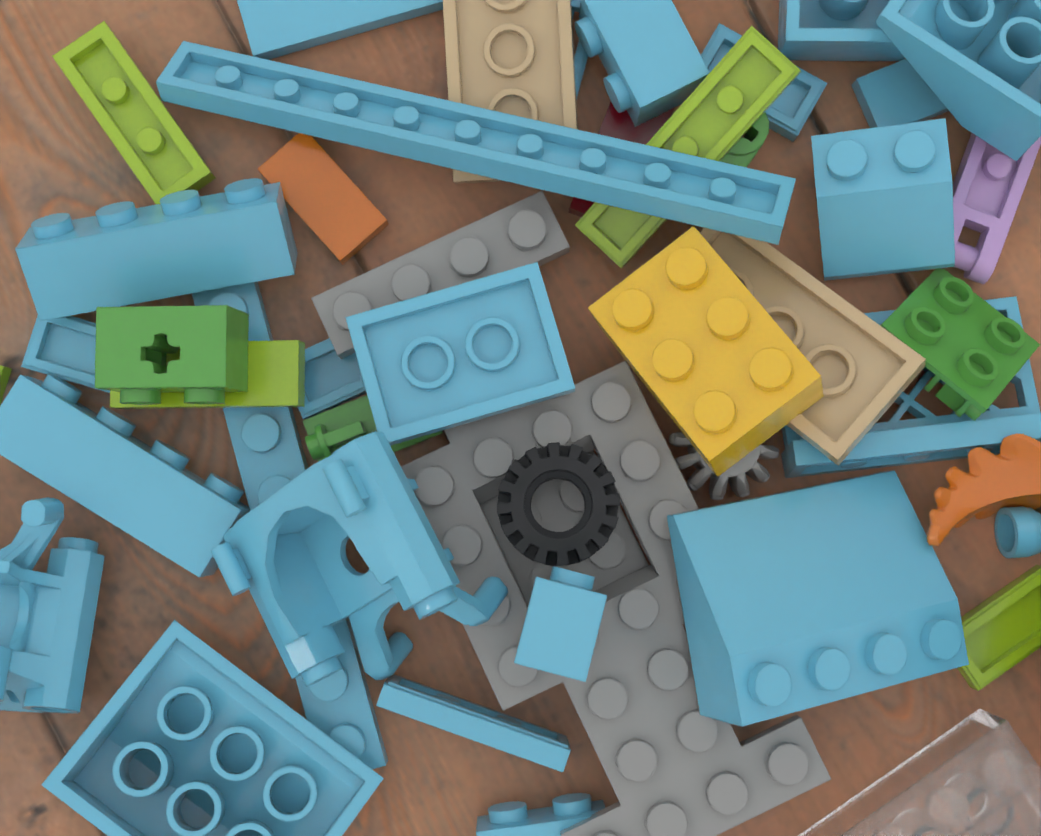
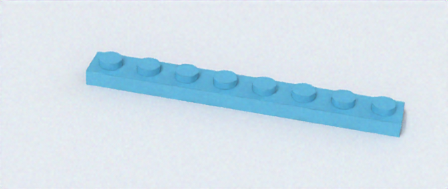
[192,282,388,769]

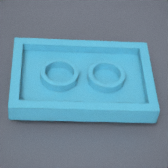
[345,262,575,446]

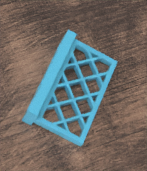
[781,296,1041,478]

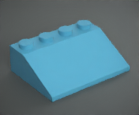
[876,0,1041,161]
[667,470,969,727]
[42,620,384,836]

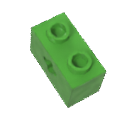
[95,305,249,405]

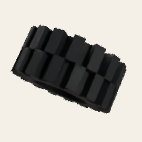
[497,442,620,566]

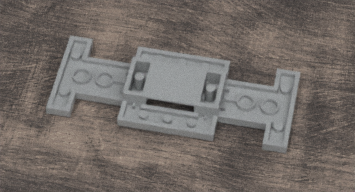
[311,191,831,836]

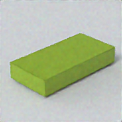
[957,565,1041,691]

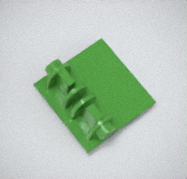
[880,268,1040,421]

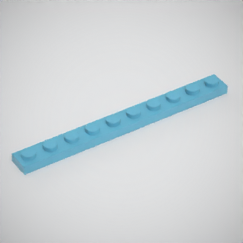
[156,41,796,245]

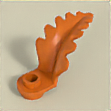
[927,433,1041,547]

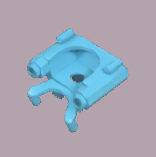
[211,431,508,687]
[0,497,105,714]

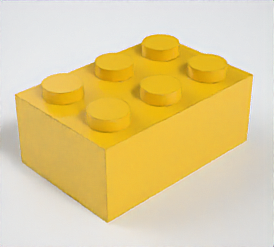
[588,226,824,477]

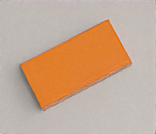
[257,133,389,265]

